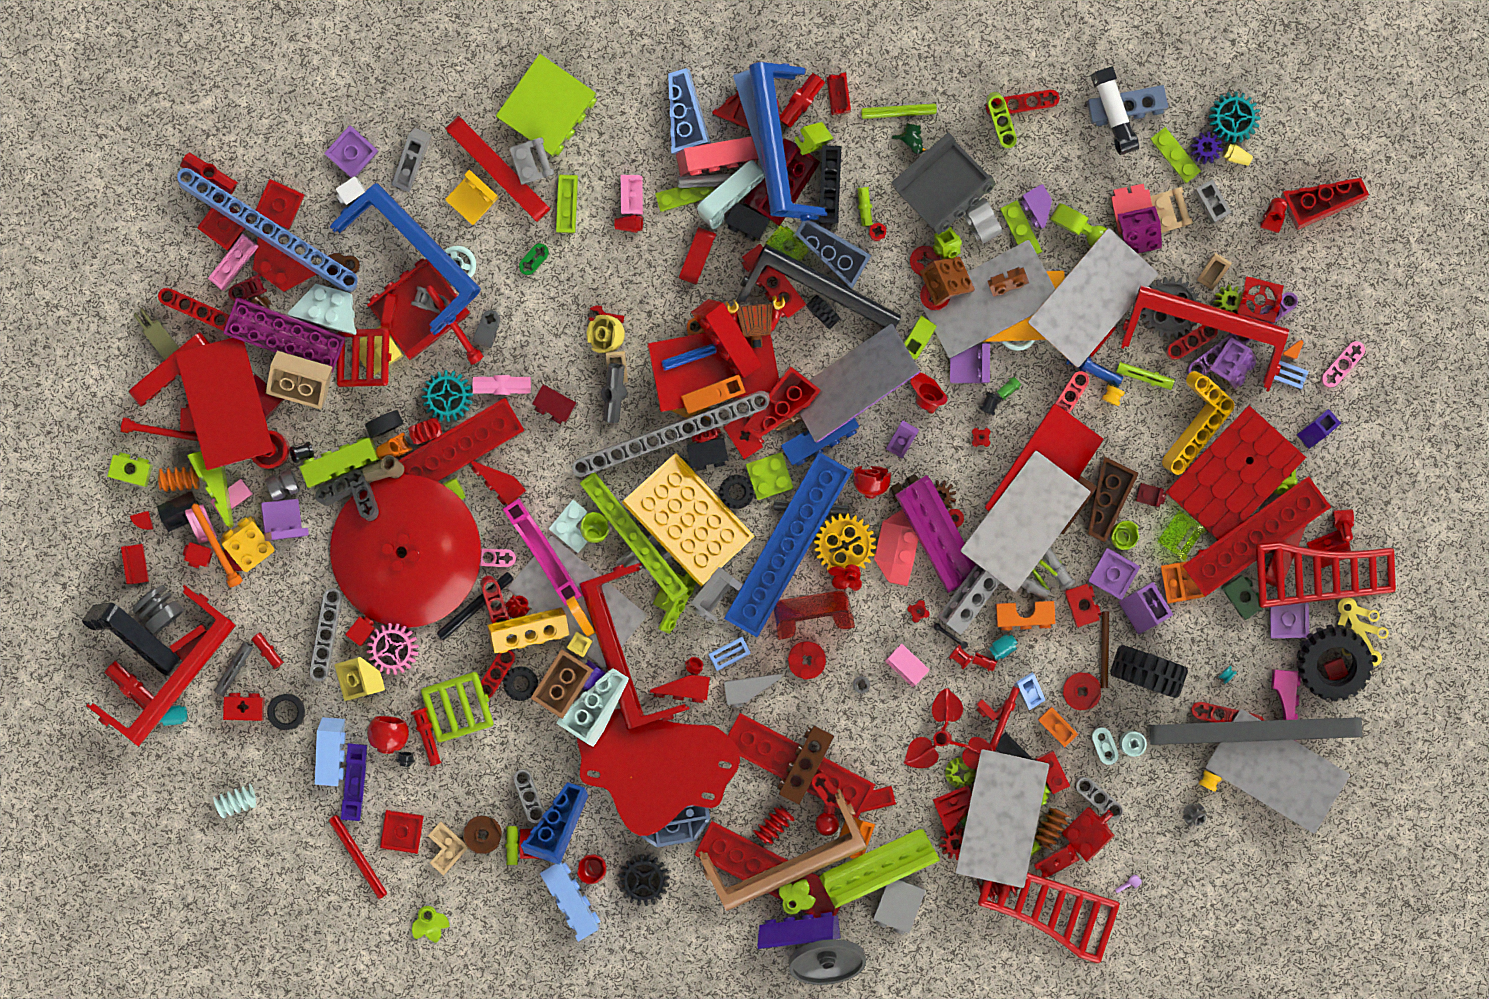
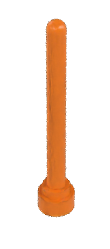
[191,504,243,588]

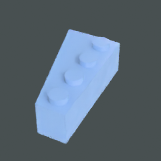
[668,68,711,155]

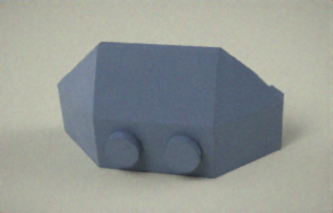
[641,805,710,847]

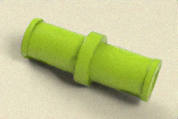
[857,187,873,226]
[504,826,519,865]

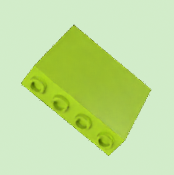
[496,53,598,157]

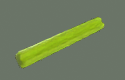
[861,103,937,119]

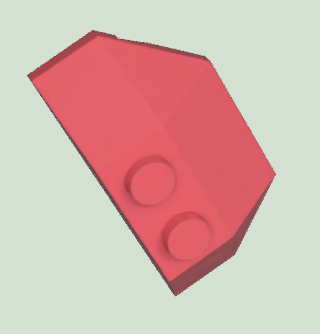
[874,509,919,586]

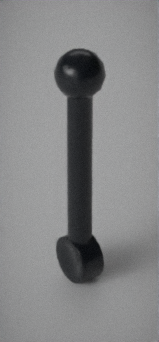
[933,623,968,649]

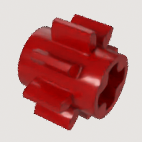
[505,595,530,618]

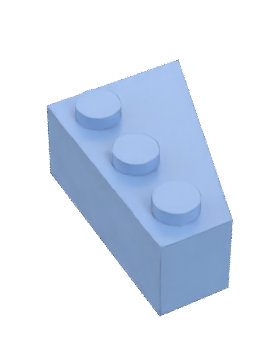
[315,717,346,786]

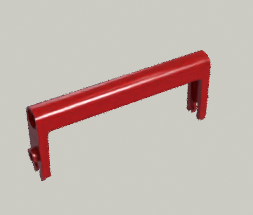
[1121,285,1289,392]
[579,563,690,730]
[86,585,236,747]

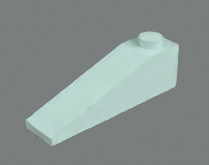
[556,668,629,747]

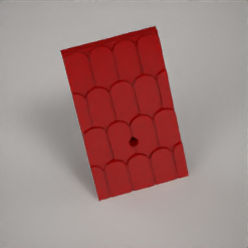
[1165,405,1307,540]

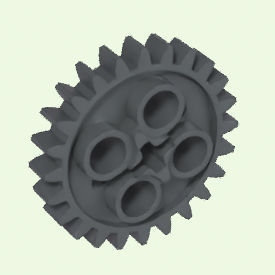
[1140,276,1202,339]

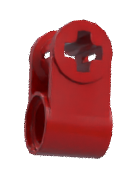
[1260,198,1288,233]

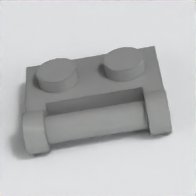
[510,137,554,185]

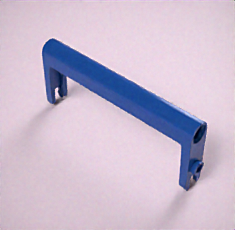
[749,62,827,221]
[330,183,481,335]

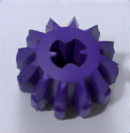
[1190,132,1223,164]

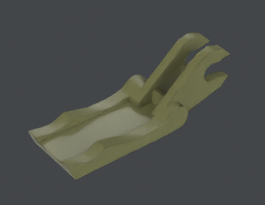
[134,308,180,360]

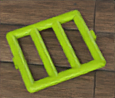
[421,672,494,743]

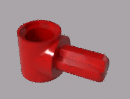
[1332,509,1354,543]

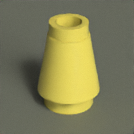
[1222,143,1253,166]

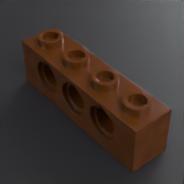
[777,725,834,805]

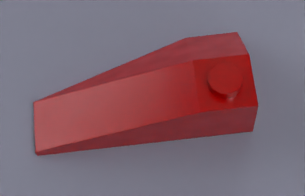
[743,366,821,439]

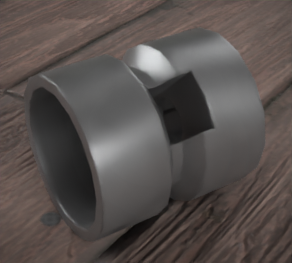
[265,469,300,501]

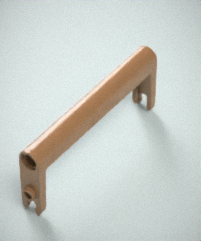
[699,789,867,911]

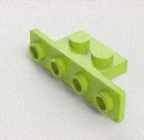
[652,573,697,634]

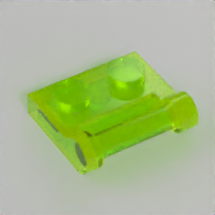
[1156,510,1207,561]

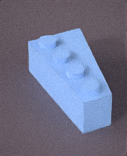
[540,862,601,942]

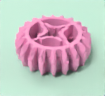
[367,623,419,675]

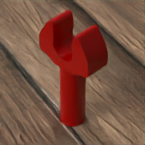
[588,305,625,323]

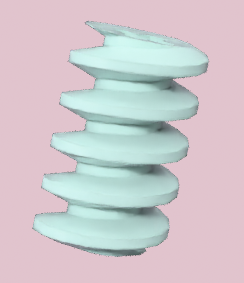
[213,784,256,818]

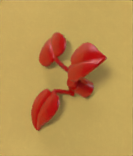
[904,688,994,769]

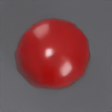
[577,854,607,884]

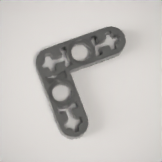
[315,469,379,521]

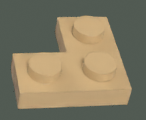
[428,821,468,876]

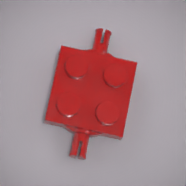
[1062,807,1115,862]

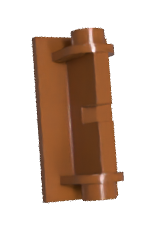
[988,267,1029,297]

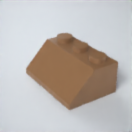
[531,649,593,719]

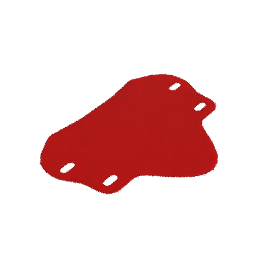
[577,709,740,836]

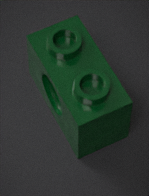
[1221,575,1263,620]

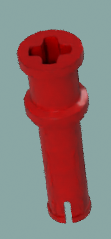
[411,707,442,766]

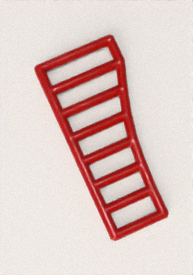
[1256,542,1396,608]
[978,872,1120,963]

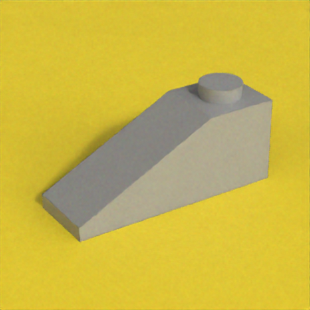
[392,128,432,192]
[724,673,782,708]

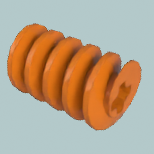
[158,466,200,492]

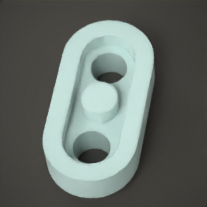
[1092,727,1118,765]

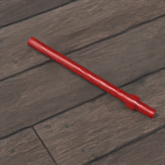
[971,686,1020,791]

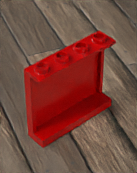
[367,258,471,360]

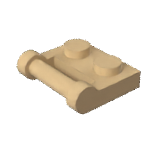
[1150,187,1193,233]

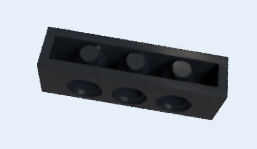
[819,145,842,225]

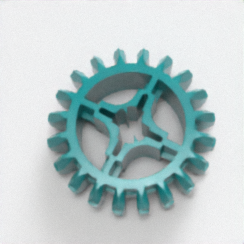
[1208,91,1261,144]
[421,370,473,422]

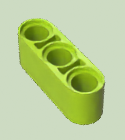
[986,92,1017,148]

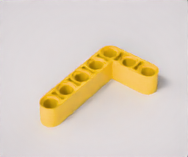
[1162,371,1235,475]

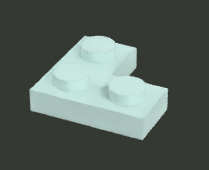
[549,500,588,553]

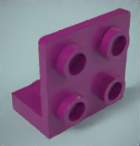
[1118,206,1162,254]

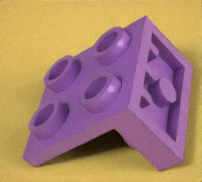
[1210,337,1256,390]
[950,344,990,383]
[261,499,309,541]

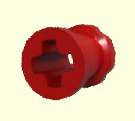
[869,223,887,241]
[948,645,974,670]

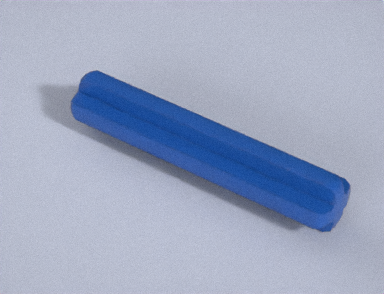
[661,344,716,370]

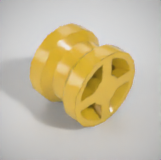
[1101,385,1125,407]
[1198,770,1222,792]

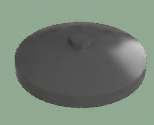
[789,939,866,985]

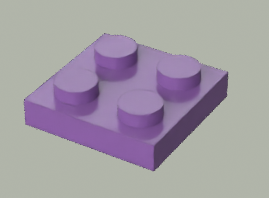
[324,125,379,178]
[1088,548,1140,600]
[1269,603,1309,638]

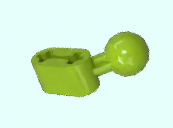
[1050,203,1107,247]

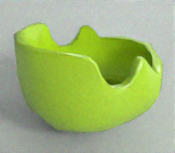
[580,512,609,543]
[1110,521,1140,550]

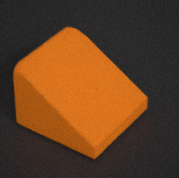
[1282,340,1304,360]

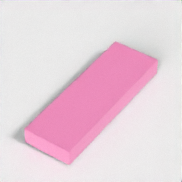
[208,234,259,291]

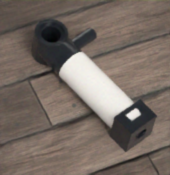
[1090,66,1139,155]

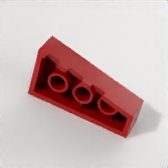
[1281,178,1369,230]
[691,299,762,378]

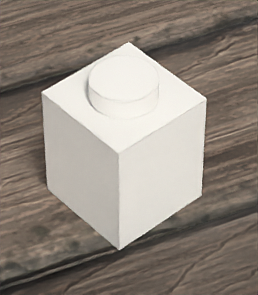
[336,176,366,206]

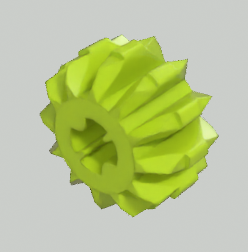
[1213,285,1242,313]

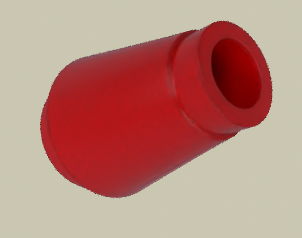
[614,214,643,233]

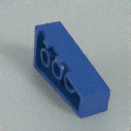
[781,417,860,467]
[521,782,588,865]

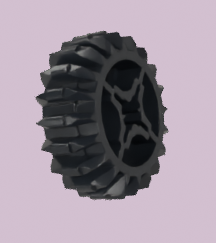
[618,854,670,906]

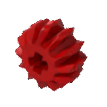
[408,418,442,444]
[939,828,964,860]

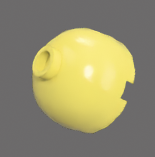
[587,315,625,353]

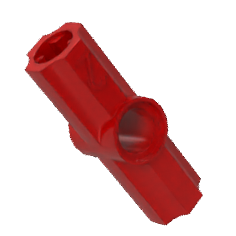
[779,73,826,129]
[180,152,238,195]
[104,660,155,710]

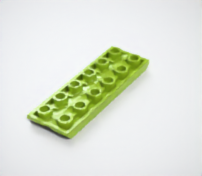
[819,829,940,909]

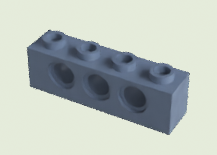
[1087,85,1168,126]

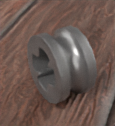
[853,676,870,693]

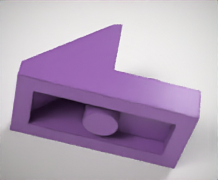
[886,420,919,458]

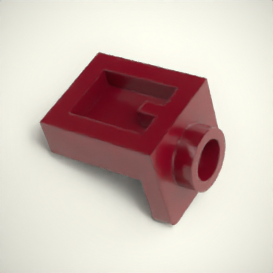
[1136,483,1166,507]

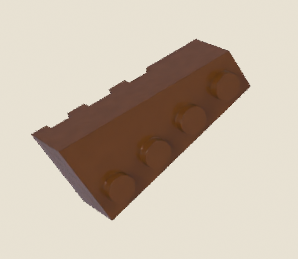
[1086,456,1139,543]

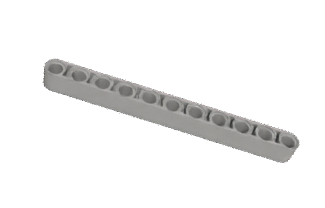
[572,391,770,477]

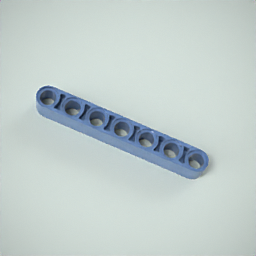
[733,69,765,177]

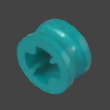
[1218,666,1237,684]

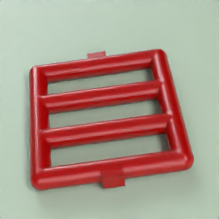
[337,328,392,387]

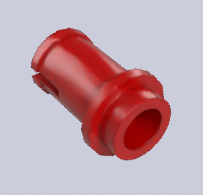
[972,652,997,672]

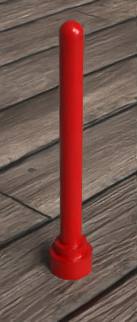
[426,285,484,365]
[121,417,199,442]

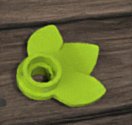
[779,879,816,915]
[412,906,450,943]

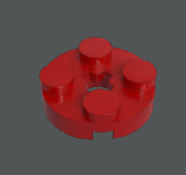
[788,641,826,680]
[1062,672,1101,710]

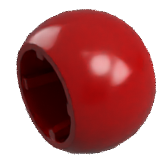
[367,716,409,754]

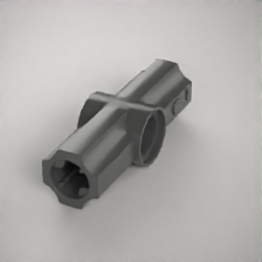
[601,363,627,423]

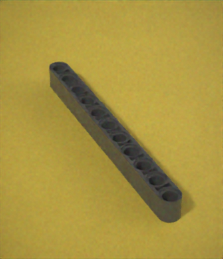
[1150,717,1363,745]

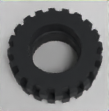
[1296,624,1373,702]
[1110,645,1188,698]

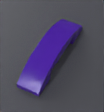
[341,743,367,821]

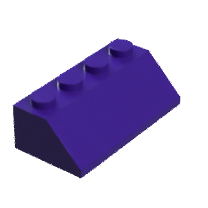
[757,912,841,949]

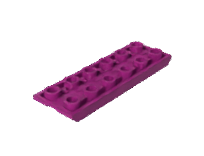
[223,298,346,373]
[895,475,976,593]

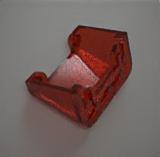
[774,591,855,640]

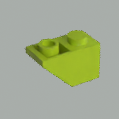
[903,315,937,360]

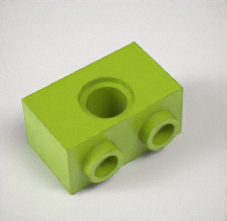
[107,452,153,487]

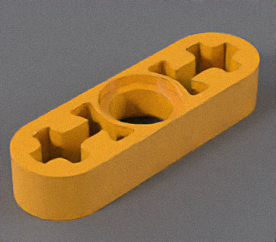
[565,596,595,637]

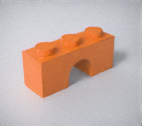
[995,601,1055,630]

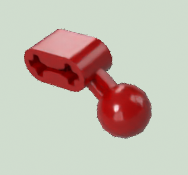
[812,772,839,836]

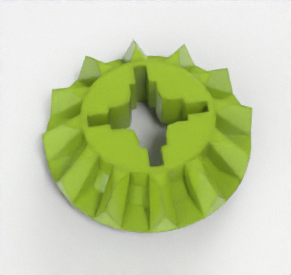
[945,757,976,788]

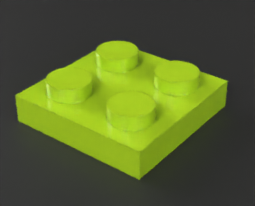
[746,452,794,500]

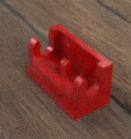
[826,72,851,115]
[1034,843,1080,878]

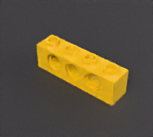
[487,607,569,653]

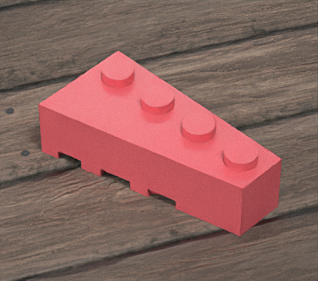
[676,136,759,177]

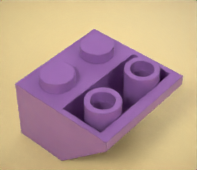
[1118,582,1173,635]

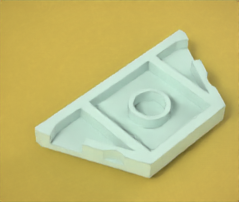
[287,284,357,335]

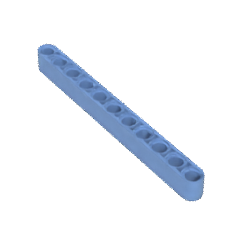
[177,168,358,292]

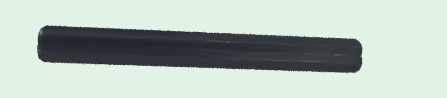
[437,572,514,640]

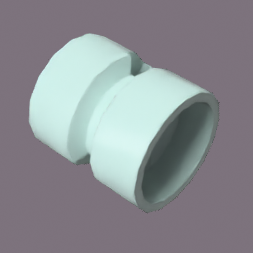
[1119,730,1147,757]

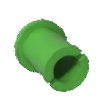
[996,377,1021,400]

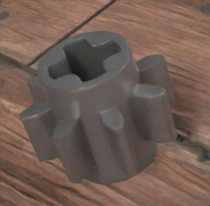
[1182,803,1207,827]

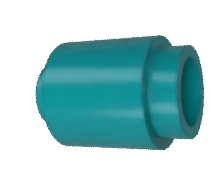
[989,634,1018,661]
[159,705,188,726]

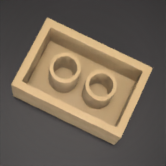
[266,351,333,409]

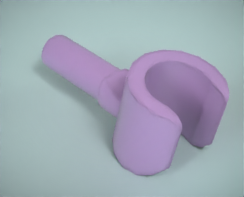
[1115,875,1142,893]

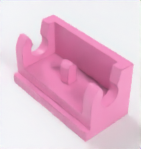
[621,175,643,215]
[885,644,929,687]

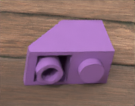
[1021,184,1052,230]

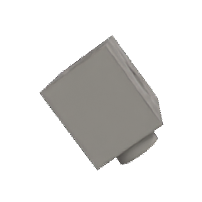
[1193,179,1232,224]

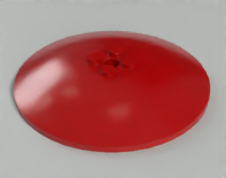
[330,474,482,628]

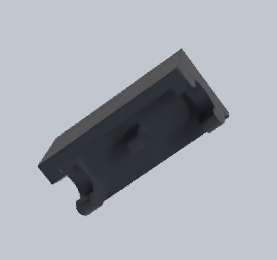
[157,491,199,532]

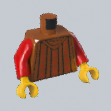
[725,296,785,348]

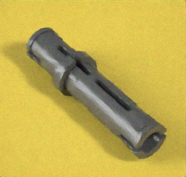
[213,641,254,697]

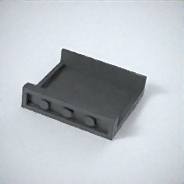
[891,132,996,235]

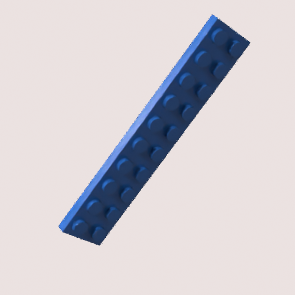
[724,452,852,637]

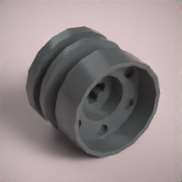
[132,585,184,635]

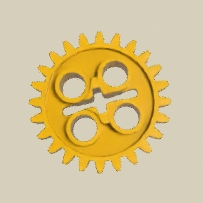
[814,513,876,570]

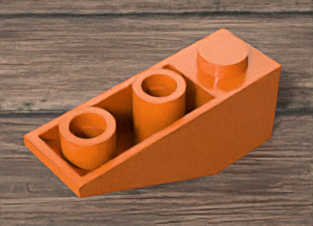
[681,375,746,414]

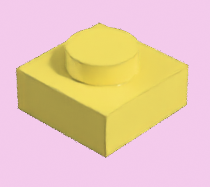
[567,631,593,658]

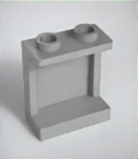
[691,567,743,622]
[873,879,926,935]

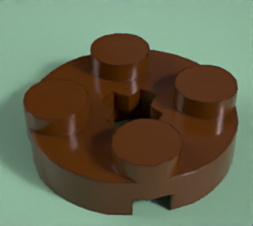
[463,815,502,854]

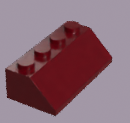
[743,138,820,227]

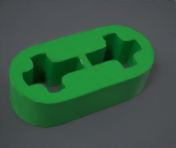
[519,243,549,276]

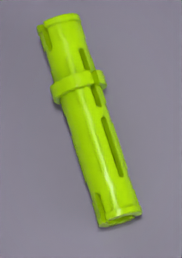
[1116,361,1175,391]

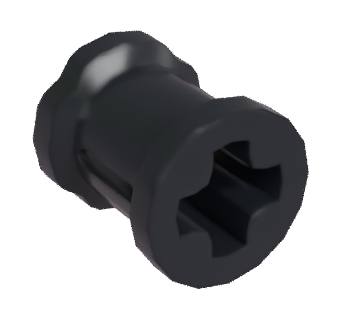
[979,391,1002,416]
[289,442,314,463]

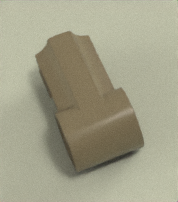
[363,455,404,483]

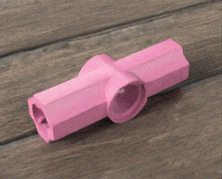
[473,375,531,395]

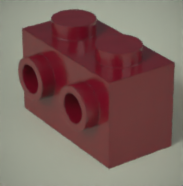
[532,384,578,425]

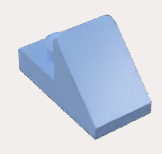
[1014,672,1045,710]

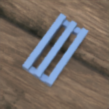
[1274,361,1309,389]
[708,637,751,671]

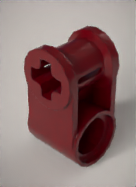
[228,274,267,301]

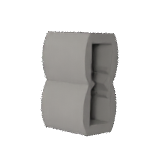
[964,197,1003,244]

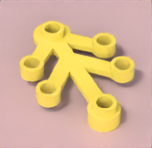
[1338,598,1389,666]

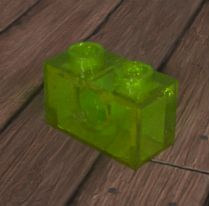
[765,226,809,262]

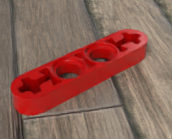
[985,90,1060,116]
[1191,701,1265,723]

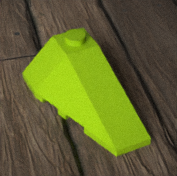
[187,451,234,528]

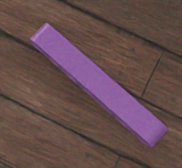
[1186,292,1298,375]

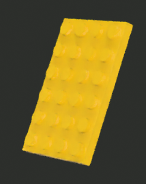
[622,453,755,586]

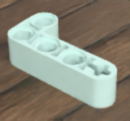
[697,160,765,229]

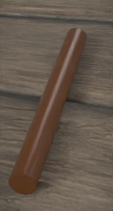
[1100,611,1110,688]

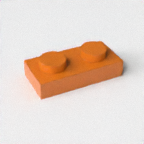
[1037,707,1078,747]

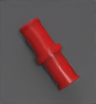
[251,632,284,670]

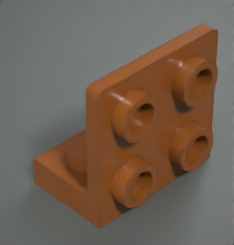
[920,257,975,306]

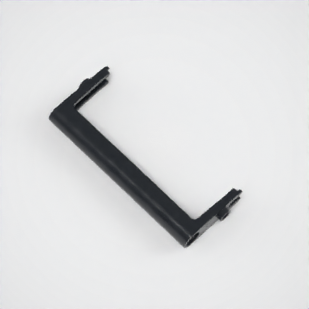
[736,244,901,329]

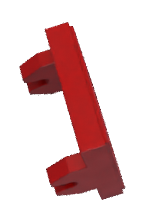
[1237,276,1284,323]

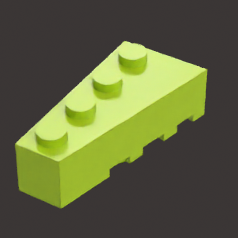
[299,436,381,488]

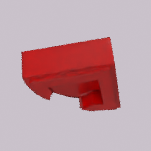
[130,511,154,530]

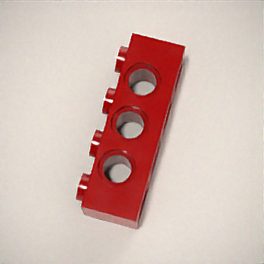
[741,244,806,319]

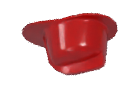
[910,372,948,414]

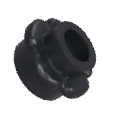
[396,752,415,767]

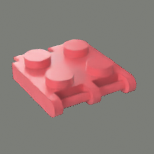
[1111,183,1153,235]

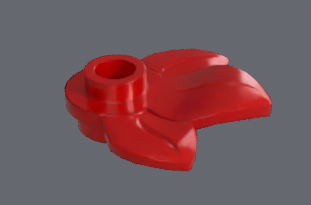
[827,564,862,591]

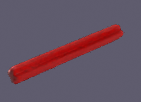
[329,815,387,899]

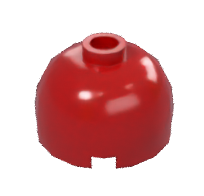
[853,466,892,499]

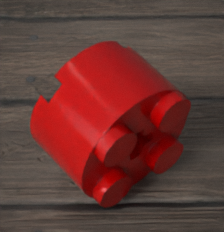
[251,430,290,469]

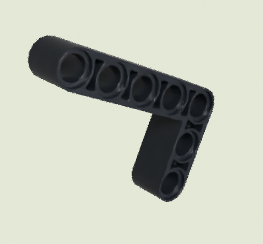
[82,602,180,676]

